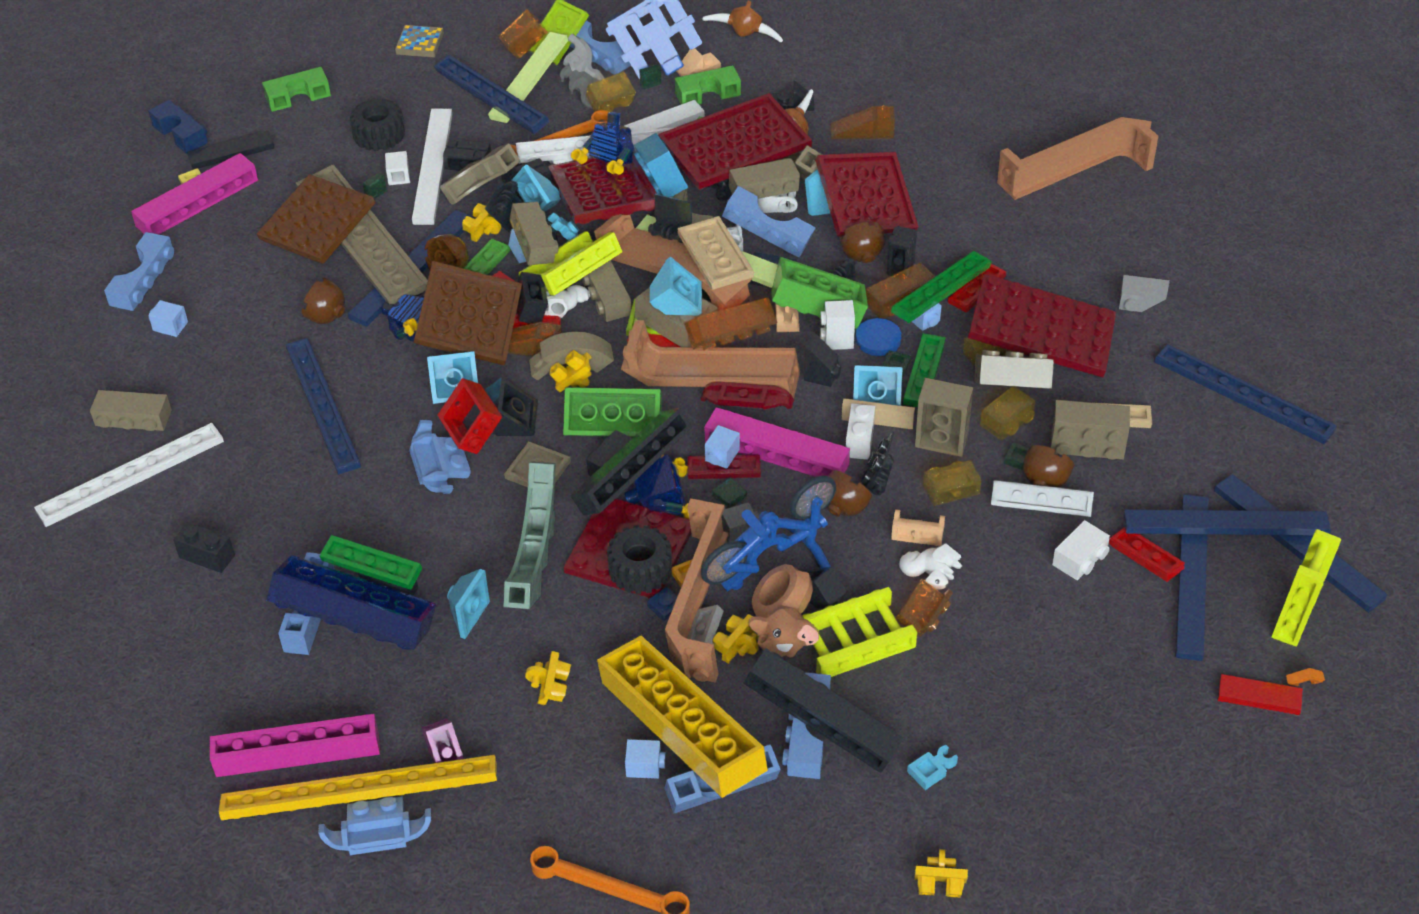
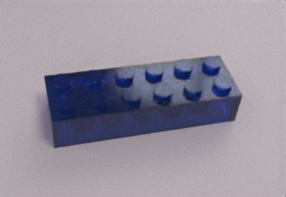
[266,555,436,650]

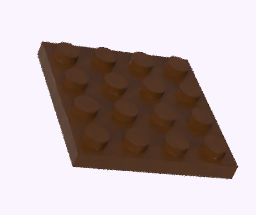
[257,174,376,264]
[413,261,522,365]

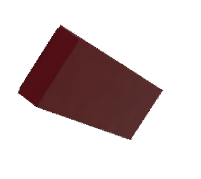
[688,454,761,479]

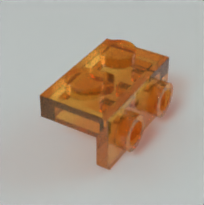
[895,578,953,637]

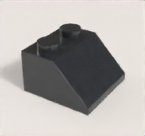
[485,377,538,436]

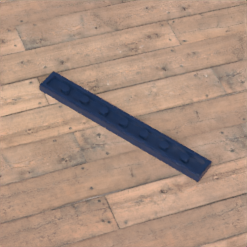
[434,55,550,134]
[348,210,473,327]
[285,338,361,475]
[1155,344,1337,445]
[1214,474,1387,613]
[1176,495,1209,661]
[1123,509,1331,535]

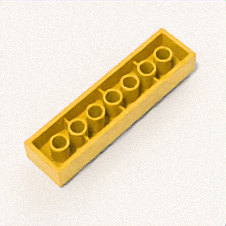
[597,636,768,798]

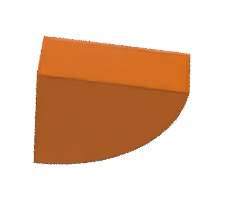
[1286,668,1325,686]

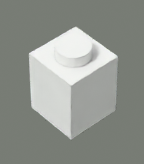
[385,151,410,185]

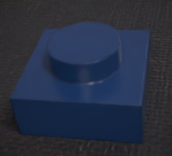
[647,587,677,621]

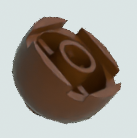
[839,222,885,263]
[424,234,469,269]
[302,278,345,324]
[1023,445,1074,487]
[822,470,872,517]

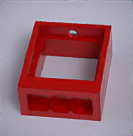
[437,378,502,454]

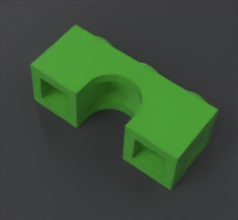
[675,65,741,104]
[262,67,331,112]

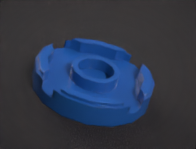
[855,318,902,356]

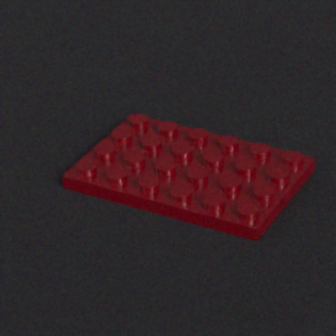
[658,93,812,190]
[548,151,657,224]
[968,274,1116,377]

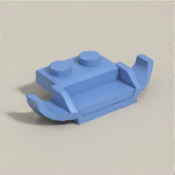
[409,420,471,494]
[318,796,431,855]

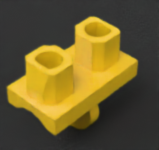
[462,203,502,242]
[550,350,592,392]
[713,614,759,664]
[525,651,571,705]
[914,849,968,898]

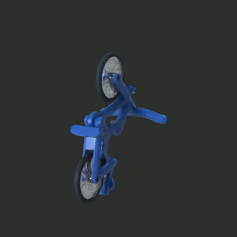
[701,476,836,592]

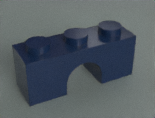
[148,100,208,154]

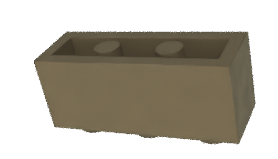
[729,158,800,199]
[510,202,558,265]
[582,260,631,322]
[90,390,172,431]

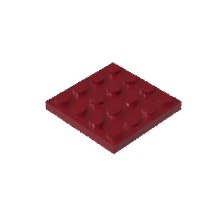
[815,152,919,236]
[564,499,692,598]

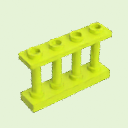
[519,231,622,295]
[1272,529,1341,647]
[802,587,917,677]

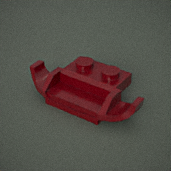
[701,382,794,409]

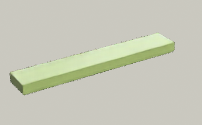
[488,32,568,123]

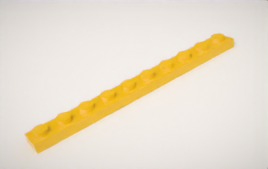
[219,755,497,820]

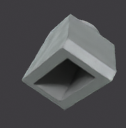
[1119,275,1169,312]

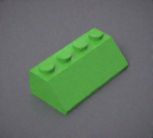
[771,257,868,329]
[563,388,662,437]

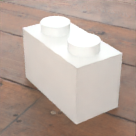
[820,300,855,350]
[846,404,875,460]
[1052,520,1110,580]

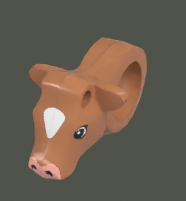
[748,564,819,658]

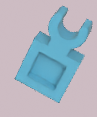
[547,212,579,241]
[907,745,958,790]

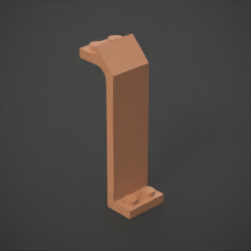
[997,117,1158,200]
[594,215,752,320]
[621,320,800,399]
[665,498,729,683]

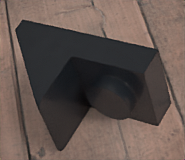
[773,80,814,111]

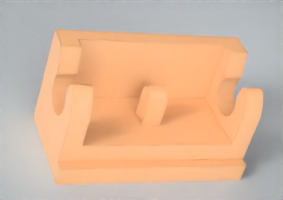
[775,303,799,332]
[892,509,945,546]

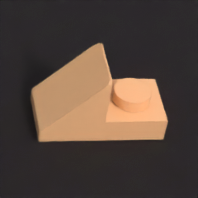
[676,48,721,76]

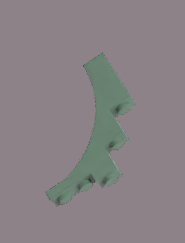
[504,461,556,609]

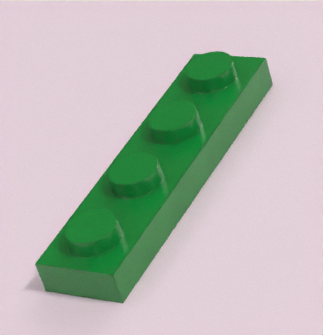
[903,333,946,407]
[320,535,423,590]

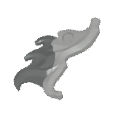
[560,34,623,109]

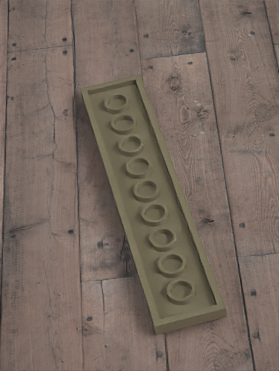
[296,165,428,308]

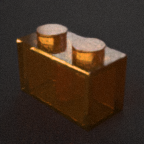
[499,9,548,59]

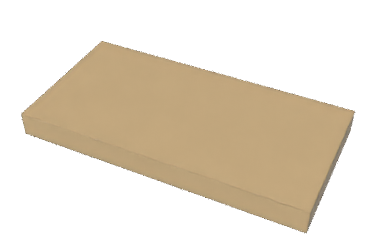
[678,216,754,290]

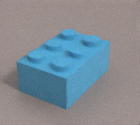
[634,133,688,197]

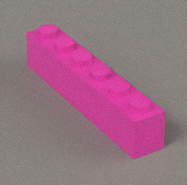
[131,153,258,235]
[705,407,850,477]
[210,714,380,777]

